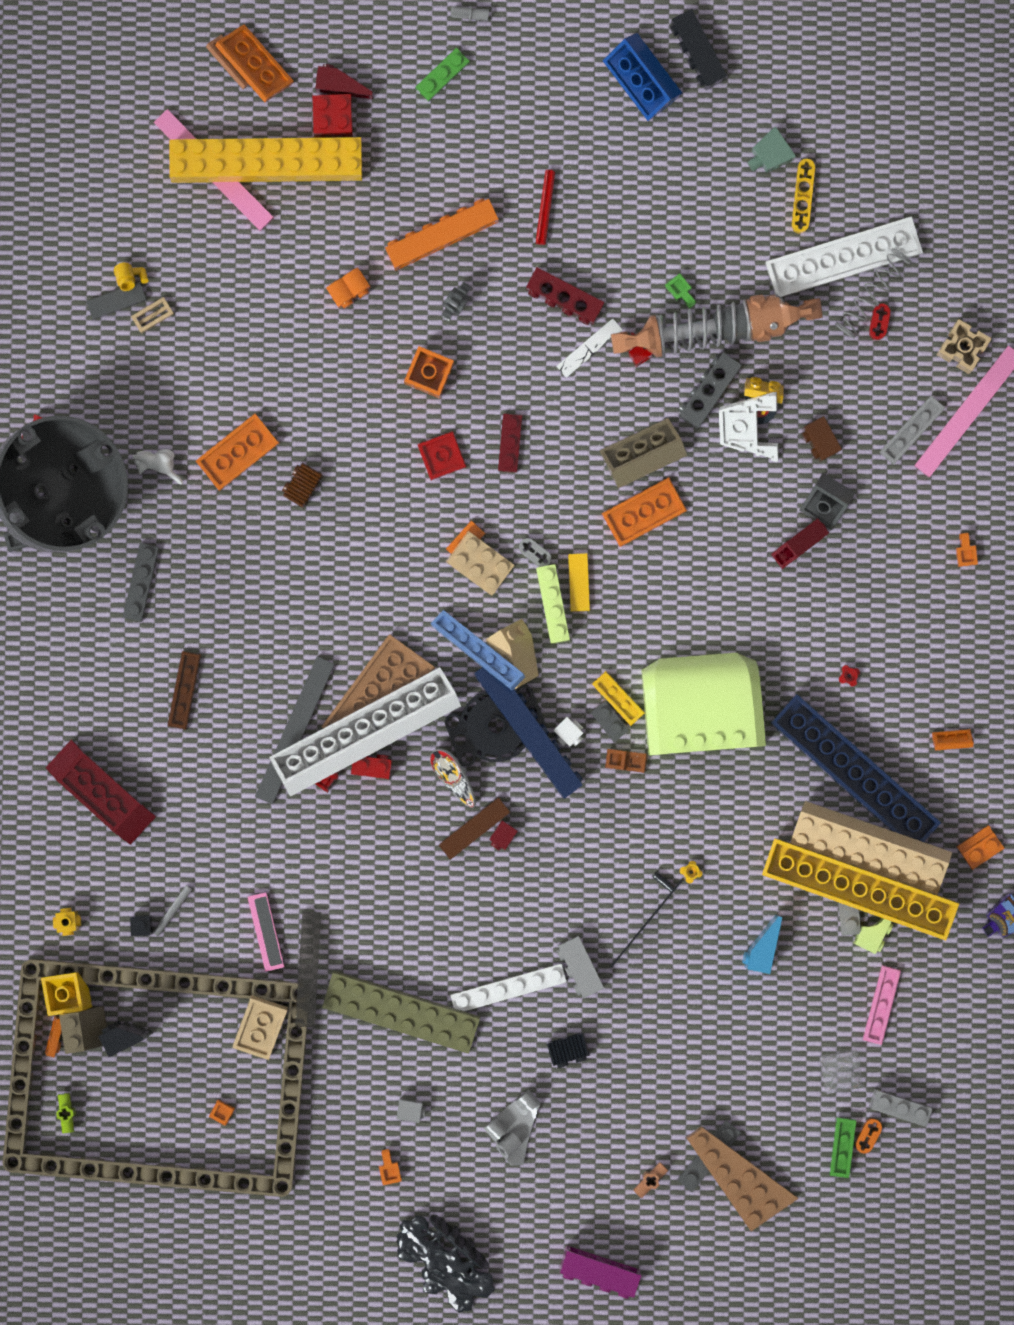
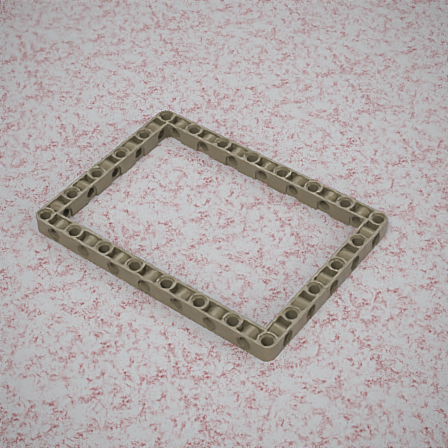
[3,959,311,1197]

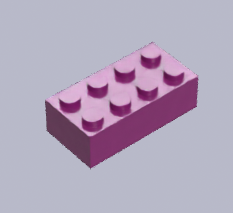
[559,1245,641,1299]

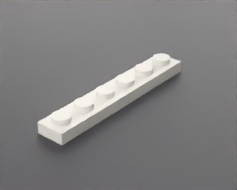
[450,964,566,1011]

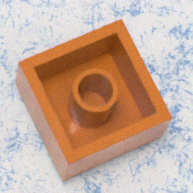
[404,346,454,399]

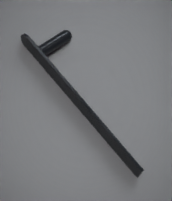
[610,871,685,967]

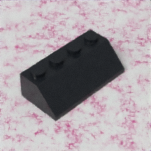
[98,1021,153,1057]

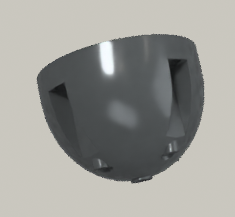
[0,416,128,553]

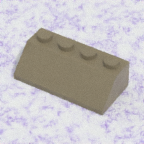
[599,418,687,488]

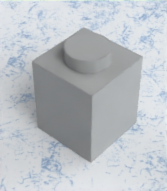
[396,1098,426,1123]

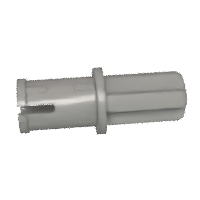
[451,6,489,22]

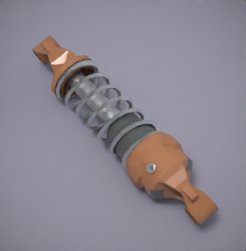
[611,294,823,358]

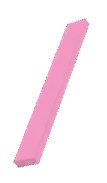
[154,109,274,231]
[914,345,1014,477]

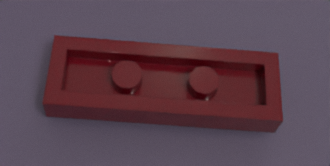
[498,414,522,473]

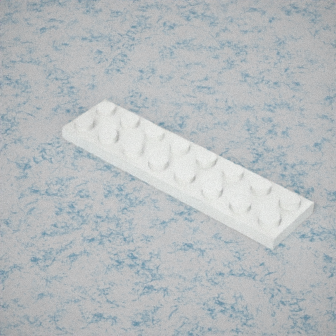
[765,216,923,298]

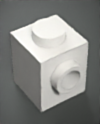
[553,717,583,747]

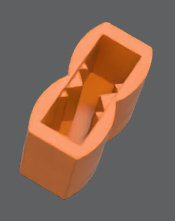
[326,267,371,309]

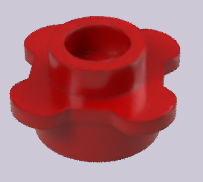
[839,665,860,687]

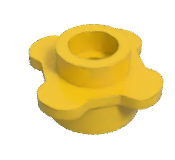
[680,861,702,884]

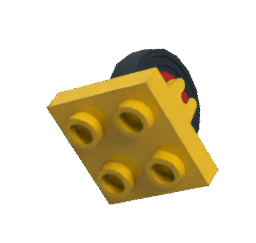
[744,377,784,424]

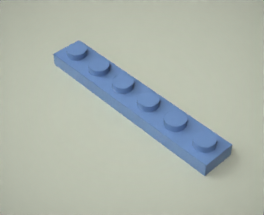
[430,610,525,691]

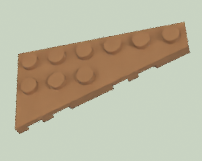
[322,634,435,729]
[686,1126,799,1231]

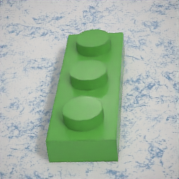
[415,48,470,102]
[829,1117,856,1178]

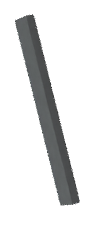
[255,656,335,804]

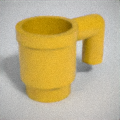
[113,262,149,291]

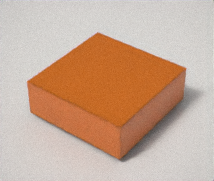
[209,1099,235,1126]

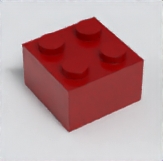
[312,94,353,138]

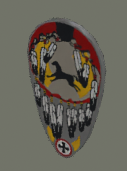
[430,748,476,808]

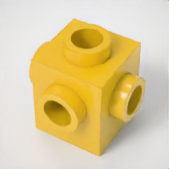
[53,908,81,936]

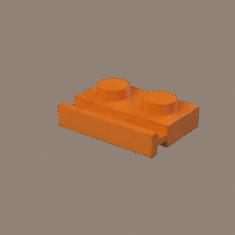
[956,825,1005,870]

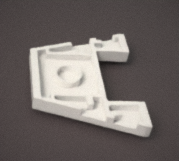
[719,392,779,462]

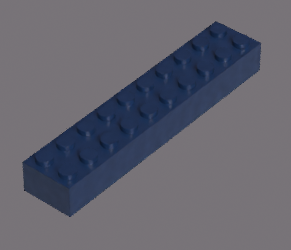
[770,694,941,842]

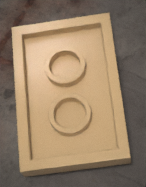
[446,531,514,596]
[232,995,288,1060]

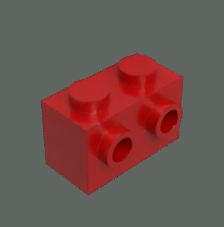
[351,754,392,779]

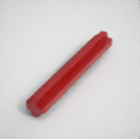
[536,170,555,245]

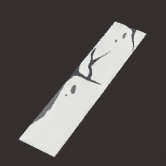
[556,318,622,378]

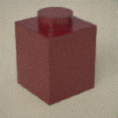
[489,820,518,851]

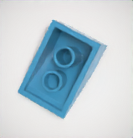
[742,915,782,974]

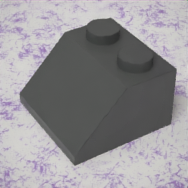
[799,473,855,530]

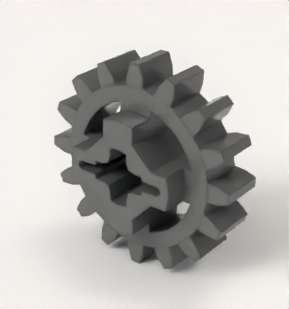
[441,282,471,321]

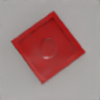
[417,431,466,481]

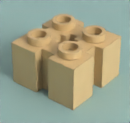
[936,319,992,374]

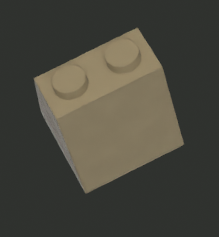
[59,1006,107,1054]

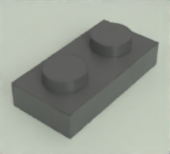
[590,701,629,742]

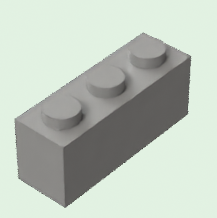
[556,935,604,998]
[869,1088,932,1127]

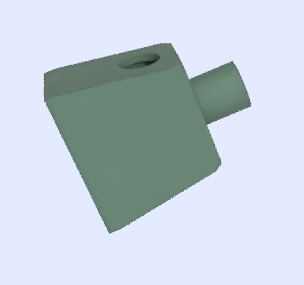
[747,126,796,173]

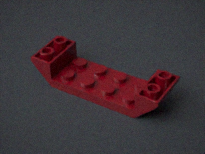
[46,739,157,845]

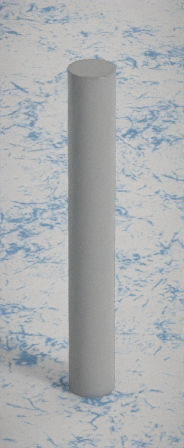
[152,885,192,937]

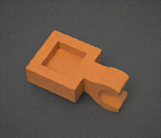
[956,533,978,567]
[379,1149,402,1186]

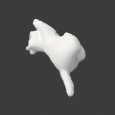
[133,449,183,485]

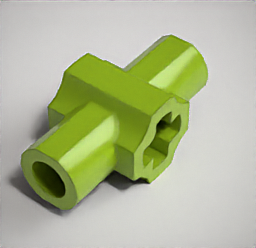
[56,1093,76,1133]

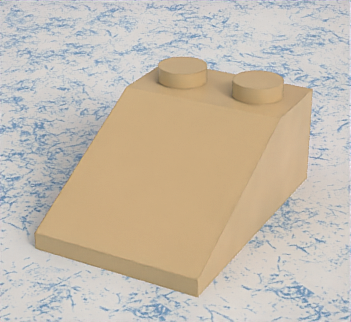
[485,619,539,689]

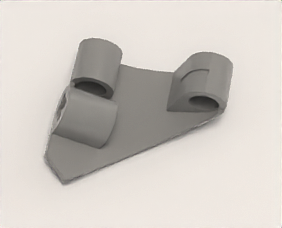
[483,1090,540,1166]

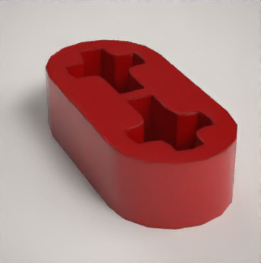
[869,304,890,340]

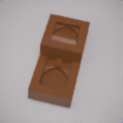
[605,749,648,773]

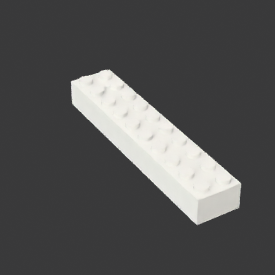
[269,667,461,797]

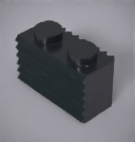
[546,1032,590,1068]

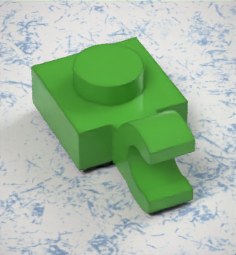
[665,273,696,309]

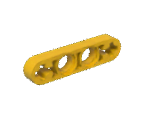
[791,159,815,234]

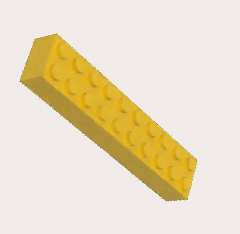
[169,137,362,183]
[762,838,960,940]

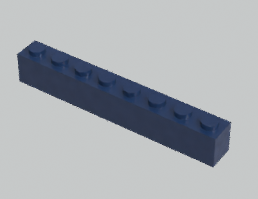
[474,667,583,799]

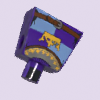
[982,893,1014,937]

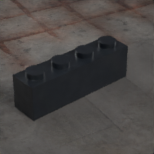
[670,9,727,90]

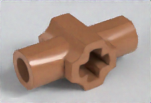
[633,1162,668,1198]

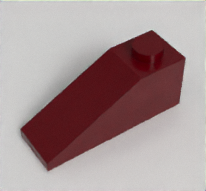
[315,64,373,100]

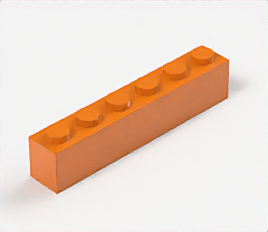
[385,198,499,271]

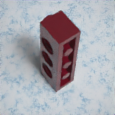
[526,267,604,325]

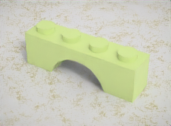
[536,564,570,644]
[853,918,893,954]

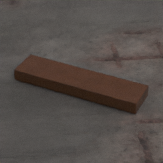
[167,651,201,730]
[439,797,510,860]

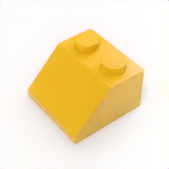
[41,972,92,1016]

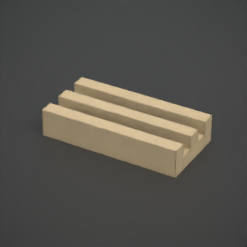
[131,297,174,334]

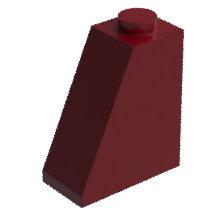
[771,518,829,569]

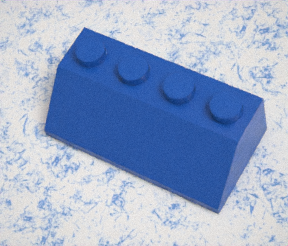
[602,33,683,121]

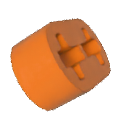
[855,1118,882,1154]

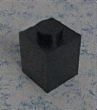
[130,915,153,936]

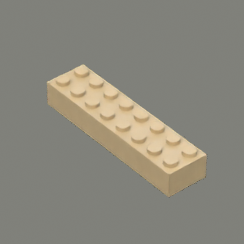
[790,801,952,895]

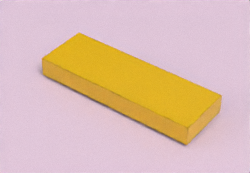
[568,553,590,612]
[592,671,645,726]

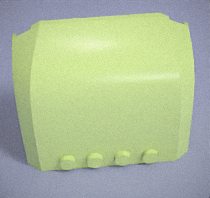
[641,653,766,756]

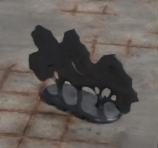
[397,1214,495,1312]

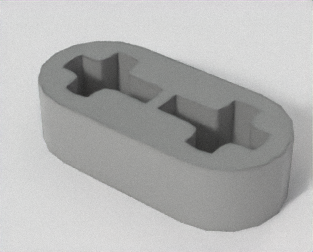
[519,538,551,567]

